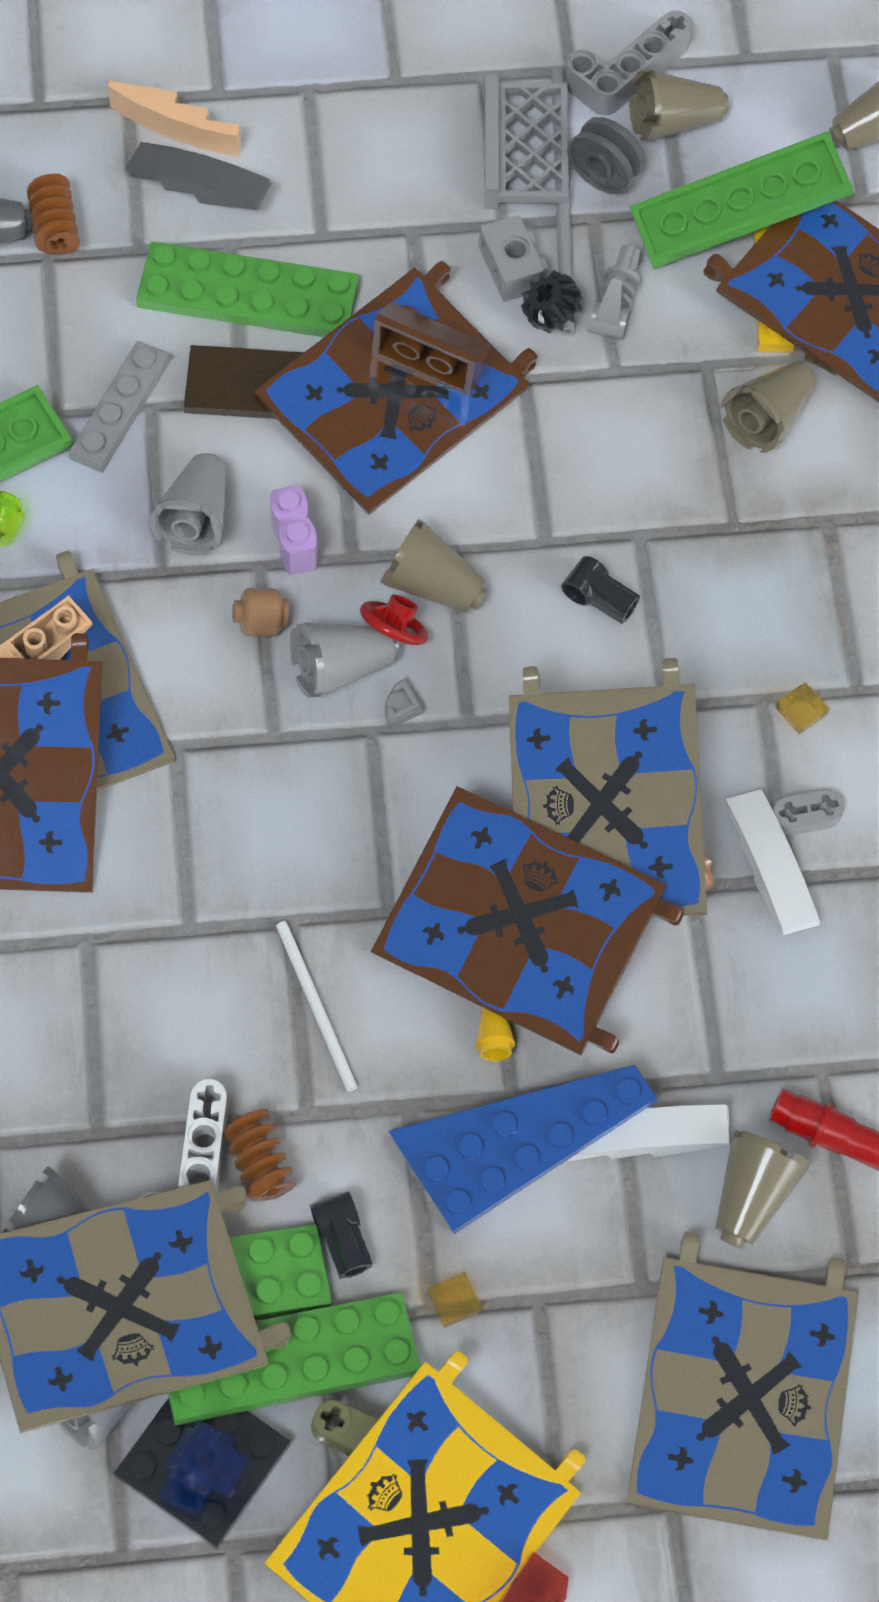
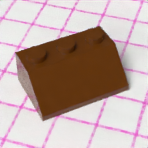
[372,302,490,396]

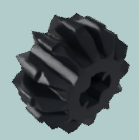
[521,270,583,334]

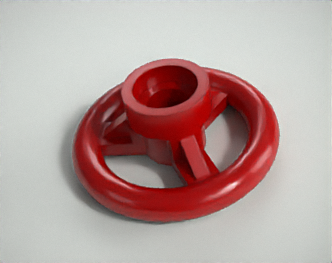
[360,594,429,646]

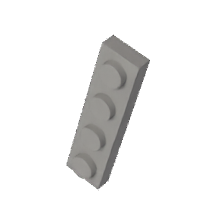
[69,341,170,473]

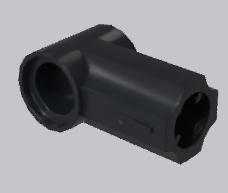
[561,556,640,624]
[310,1191,372,1279]

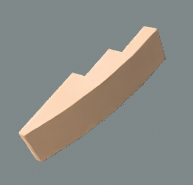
[108,80,241,157]

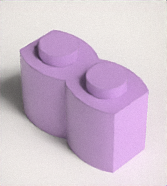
[270,485,317,575]

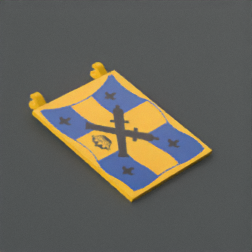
[263,1351,586,1602]

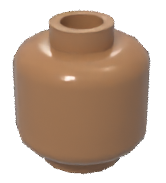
[232,588,289,637]

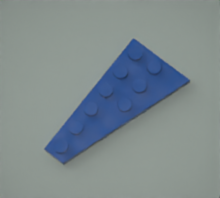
[388,1065,658,1234]

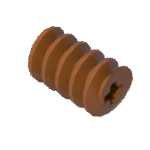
[27,173,80,255]
[223,1109,297,1202]

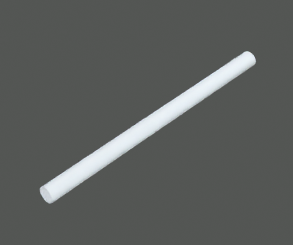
[276,921,358,1092]

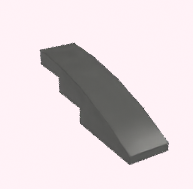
[126,142,272,210]

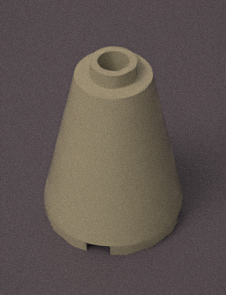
[629,70,729,141]
[829,81,879,150]
[721,362,815,453]
[380,518,488,613]
[715,1130,810,1249]

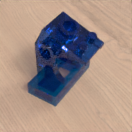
[159,1420,249,1519]

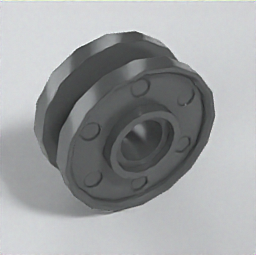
[567,117,646,194]

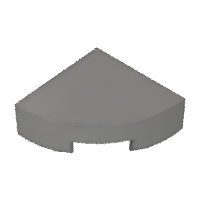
[385,678,423,729]

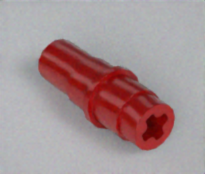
[768,1088,879,1171]

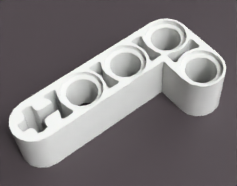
[139,1079,228,1198]

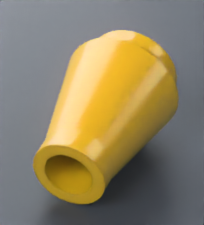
[475,1007,515,1062]

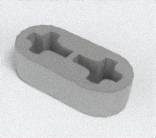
[773,789,845,835]

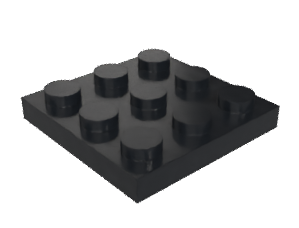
[113,1398,291,1549]

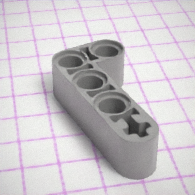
[565,11,692,116]

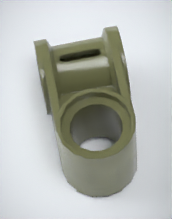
[311,1400,379,1457]

